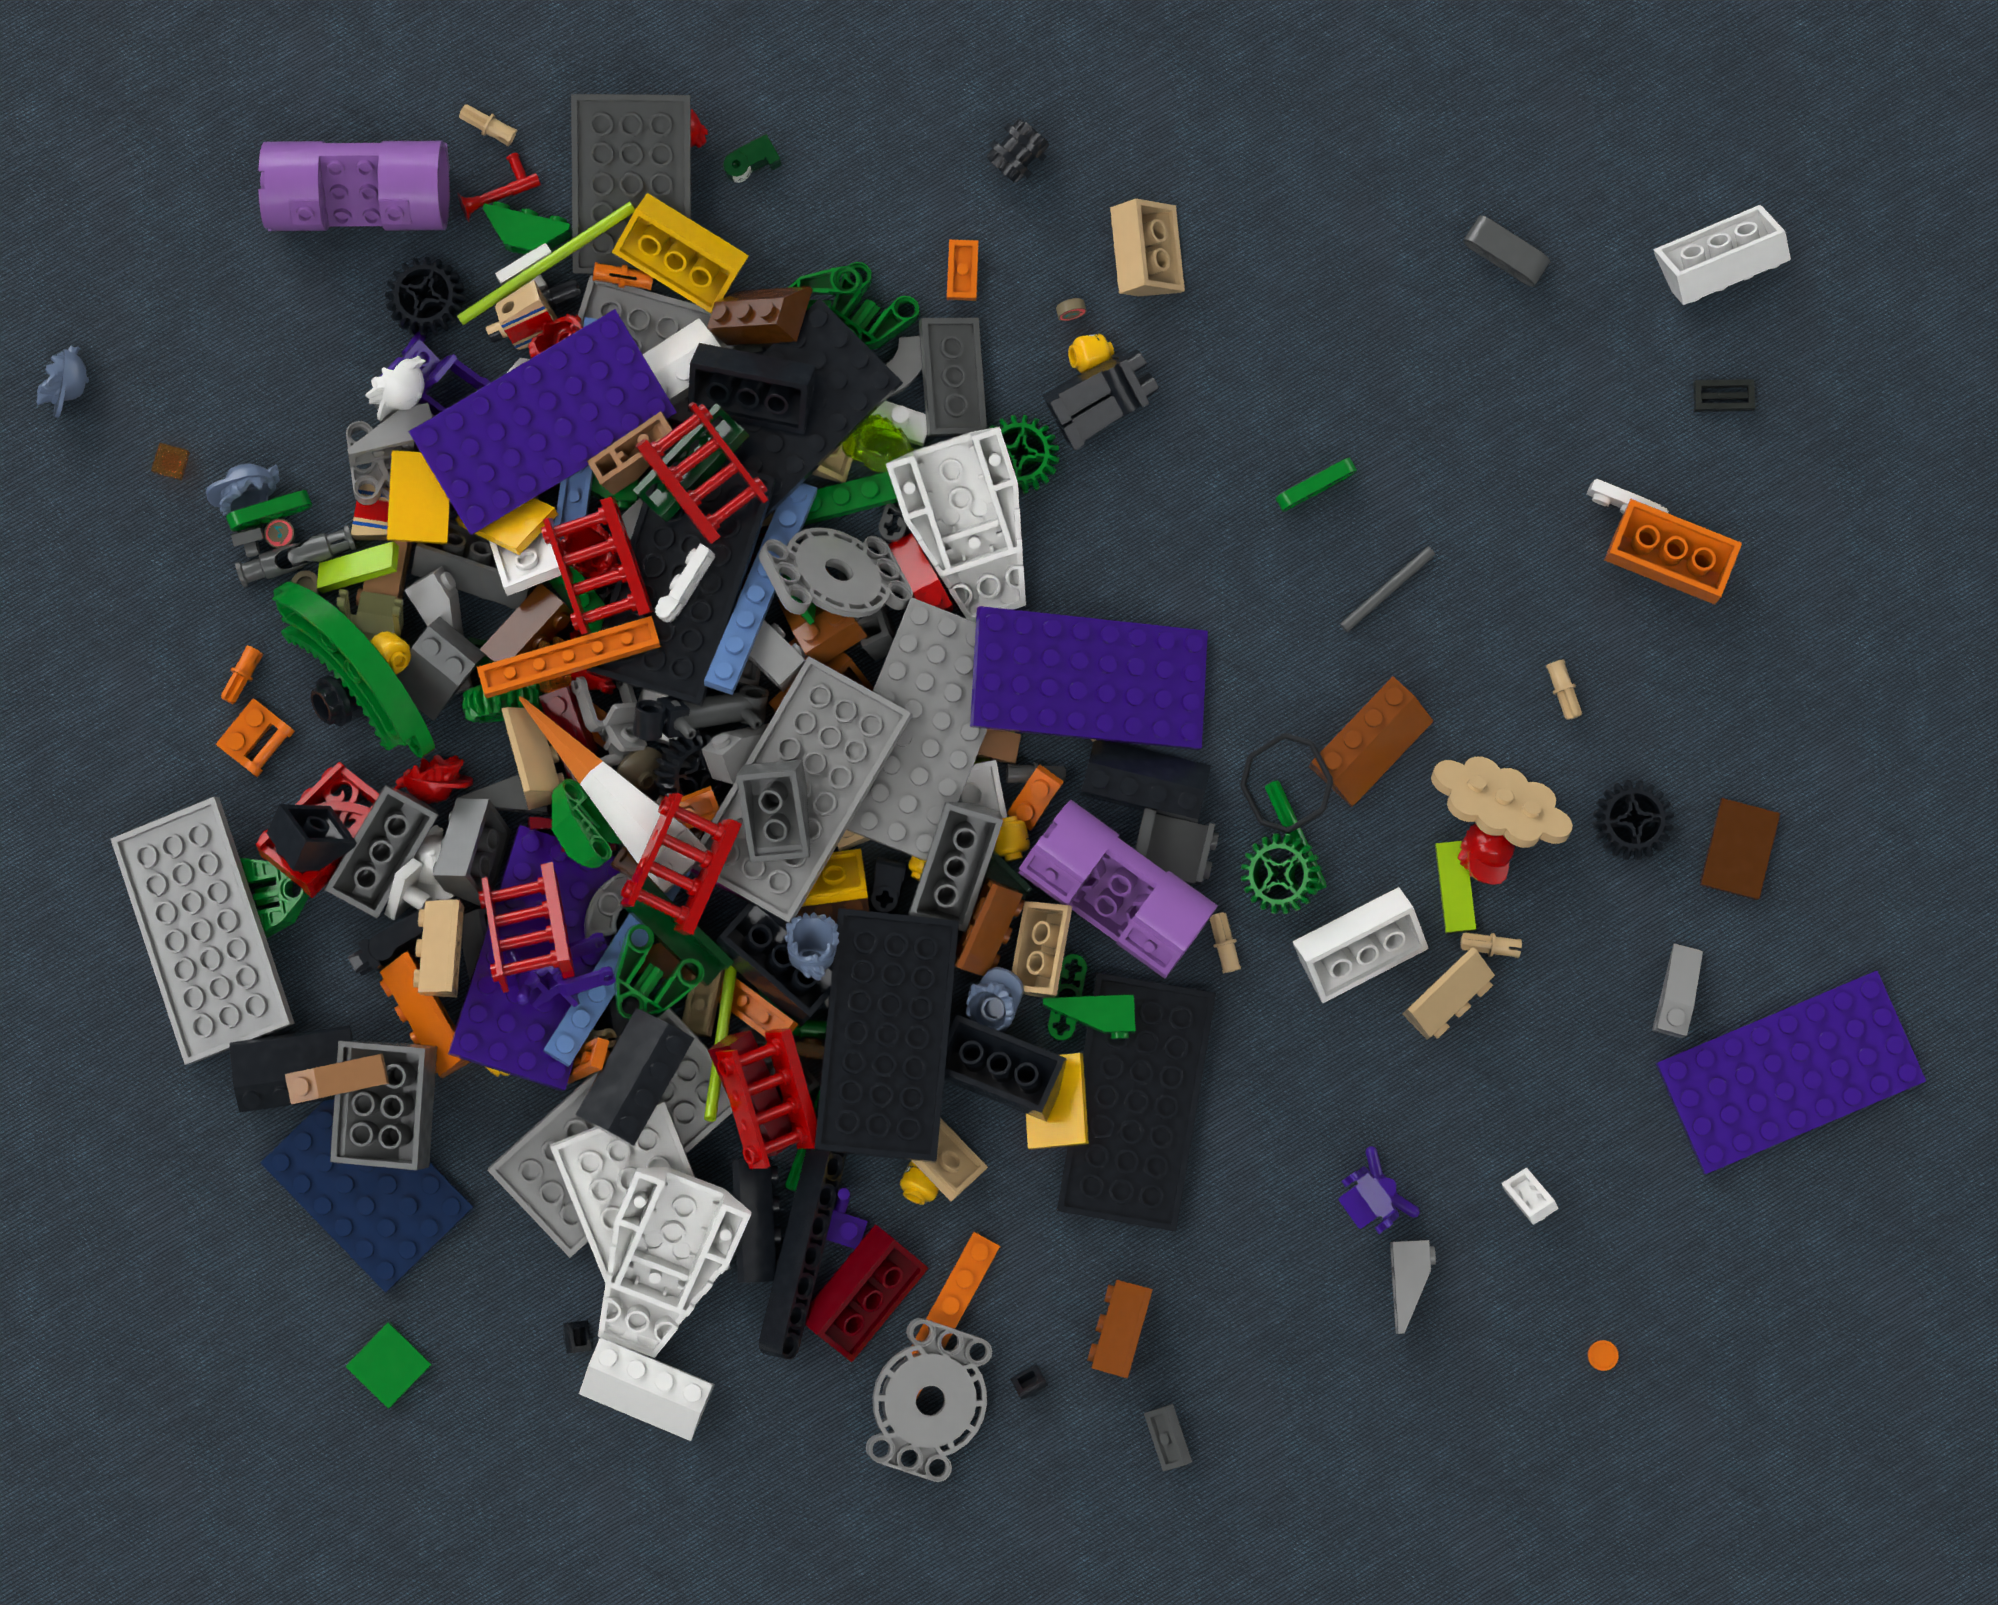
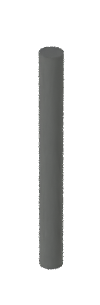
[1340,546,1436,633]

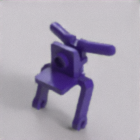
[379,331,491,416]
[506,933,616,1008]
[1338,1146,1420,1234]

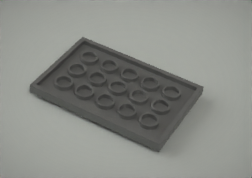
[571,94,691,274]

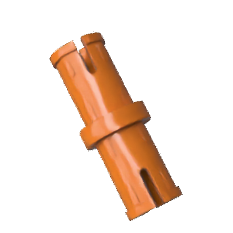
[592,262,653,290]

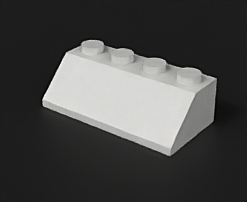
[1653,205,1791,305]
[643,318,721,406]
[1293,887,1429,1003]
[579,1337,715,1441]

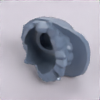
[36,346,89,418]
[206,463,280,516]
[784,912,839,981]
[966,967,1024,1032]

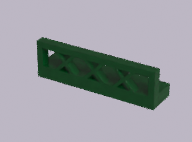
[633,403,750,523]
[619,878,734,986]

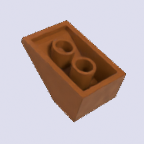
[778,568,867,664]

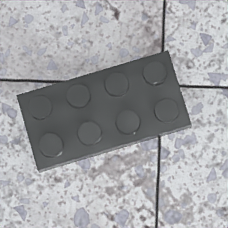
[919,318,987,437]

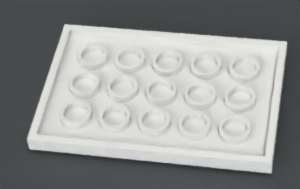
[550,1100,731,1282]

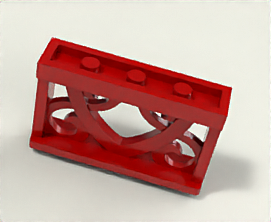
[256,762,380,898]

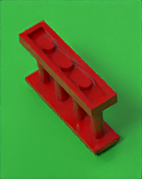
[635,402,769,544]
[541,496,654,635]
[620,793,742,935]
[478,862,575,993]
[716,1028,817,1169]

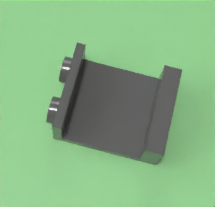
[1135,808,1219,886]

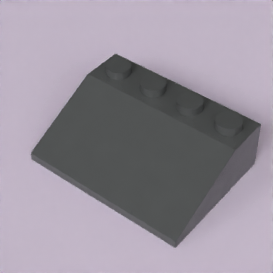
[330,1040,437,1170]

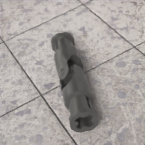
[235,525,357,588]

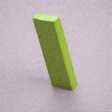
[317,541,399,593]
[1435,841,1476,933]

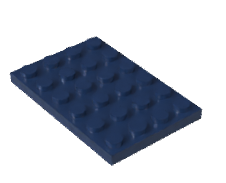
[260,1099,474,1293]

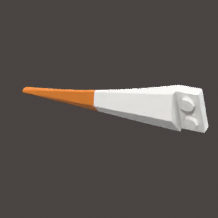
[519,696,708,893]

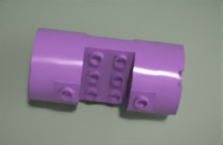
[258,141,450,231]
[1018,800,1218,979]

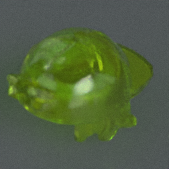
[842,414,916,473]

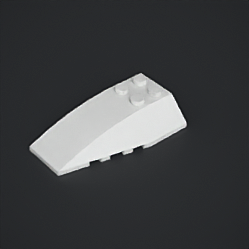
[886,426,1026,622]
[598,1167,752,1358]

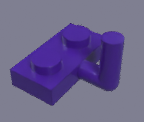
[826,1188,868,1249]

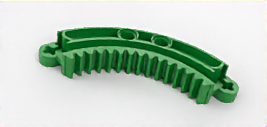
[272,582,435,758]

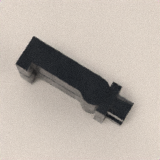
[1042,350,1159,451]
[348,899,439,975]

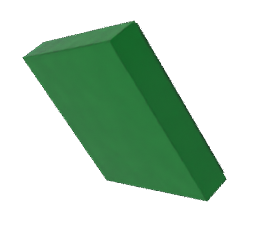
[345,1322,432,1409]

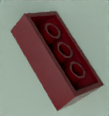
[805,1224,929,1362]

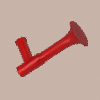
[457,153,541,222]

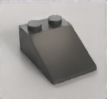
[396,616,485,721]
[736,760,810,863]

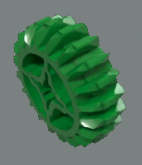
[990,415,1059,495]
[462,683,543,723]
[1241,833,1322,914]

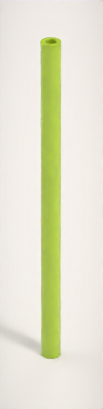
[457,201,635,325]
[704,966,737,1122]

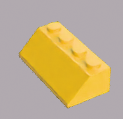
[612,193,749,313]

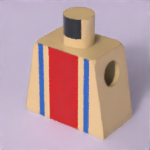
[486,280,557,350]
[351,484,390,540]

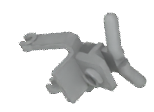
[571,677,647,767]

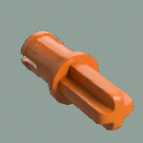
[221,645,264,704]

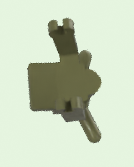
[337,589,404,641]

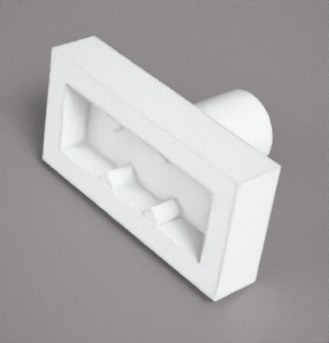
[495,243,552,291]
[867,401,927,447]
[385,858,432,920]
[1501,1167,1558,1225]

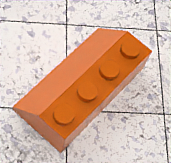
[1604,499,1742,605]
[380,951,470,1078]

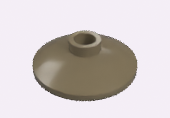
[616,747,662,796]

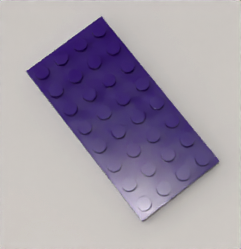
[408,309,677,535]
[970,606,1208,750]
[448,825,621,1091]
[1655,971,1926,1175]

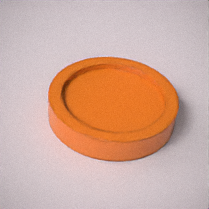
[1587,1340,1619,1371]

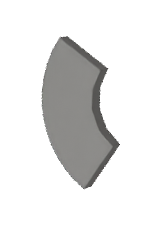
[886,336,922,397]
[584,873,631,938]

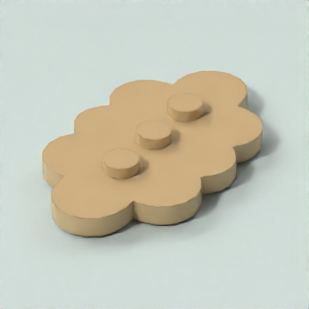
[1431,757,1573,848]

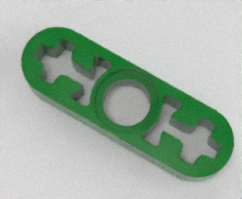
[1275,457,1357,512]
[226,490,313,532]
[1048,954,1087,1041]

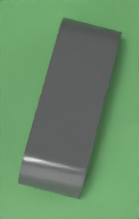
[1463,215,1551,287]

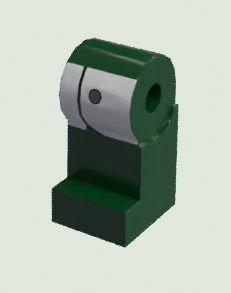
[723,134,782,183]

